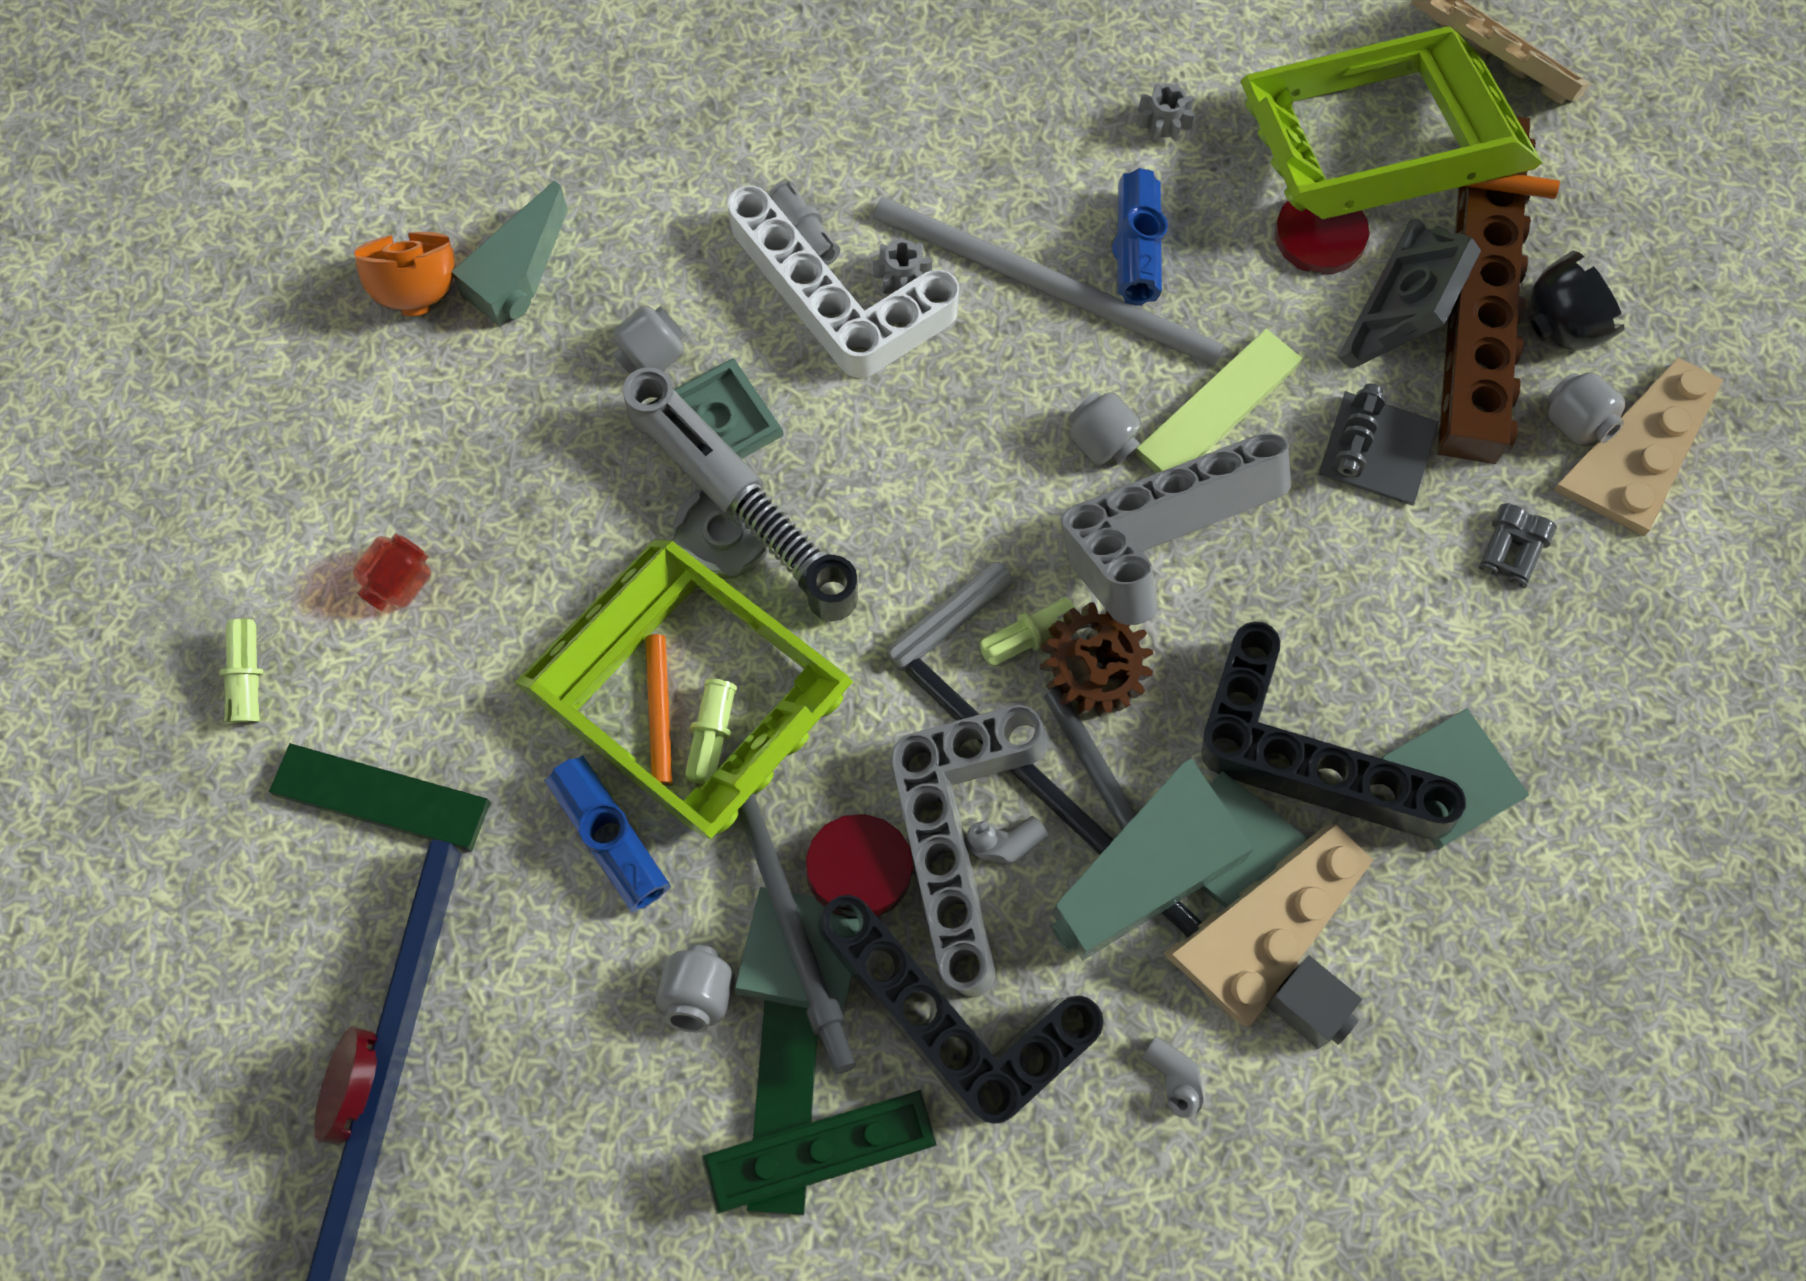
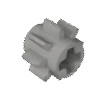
[1138,83,1195,141]
[873,236,932,294]

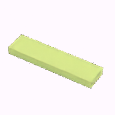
[1135,328,1303,473]

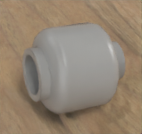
[613,306,686,374]
[1547,372,1625,446]
[1068,391,1142,465]
[655,945,734,1033]

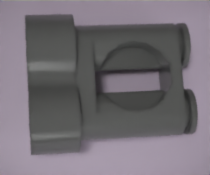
[1478,503,1557,588]

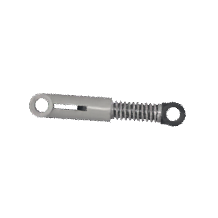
[623,367,858,621]

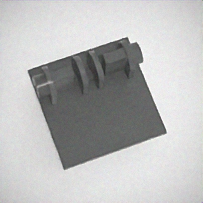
[1318,383,1439,506]

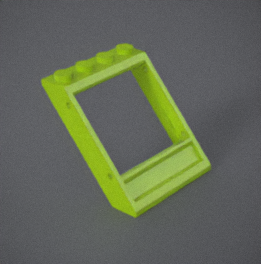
[1240,26,1543,219]
[514,539,853,839]

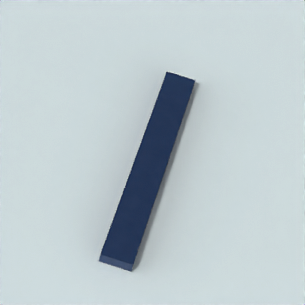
[306,839,462,1281]

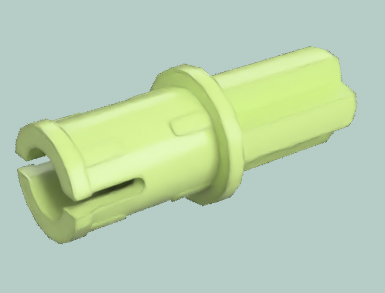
[979,597,1075,666]
[219,619,264,723]
[685,679,737,785]

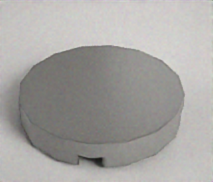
[673,489,769,579]

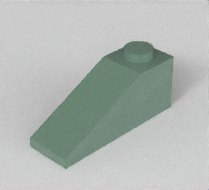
[452,181,568,327]

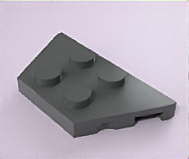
[1338,218,1481,368]

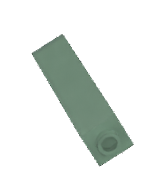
[1051,758,1253,961]

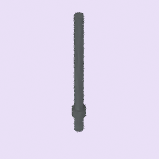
[738,794,856,1074]

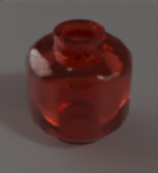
[353,532,431,611]

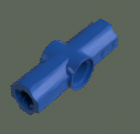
[1111,168,1168,306]
[544,755,671,913]

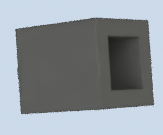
[1266,955,1363,1049]

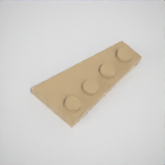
[1411,0,1591,104]
[1553,358,1723,536]
[1163,824,1373,1027]

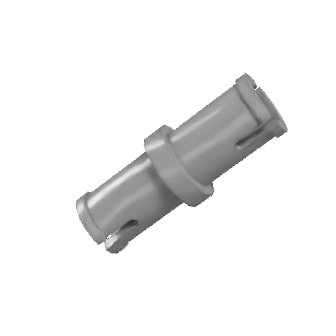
[768,180,840,266]

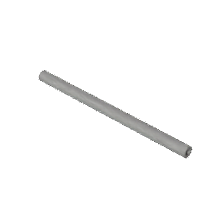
[874,197,1225,367]

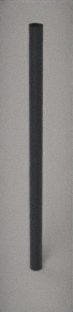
[905,658,1202,937]

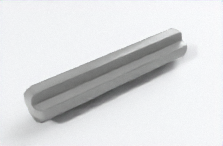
[886,562,1013,671]

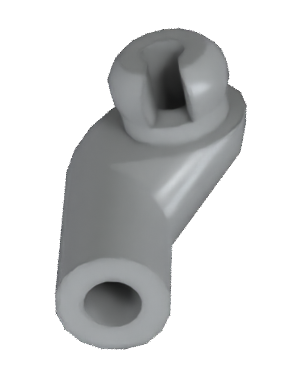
[967,816,1048,864]
[1141,1036,1204,1118]

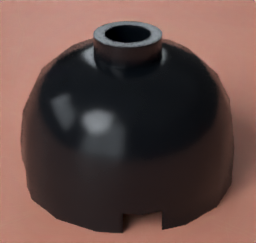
[1528,251,1625,351]

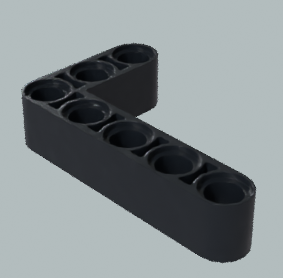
[1201,621,1466,840]
[818,895,1104,1124]

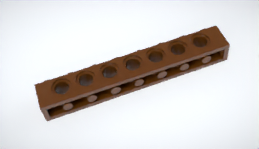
[1437,116,1536,464]

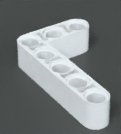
[728,185,959,378]

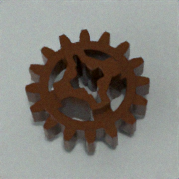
[1039,602,1154,717]

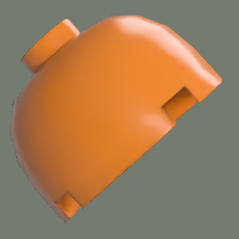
[354,232,455,316]

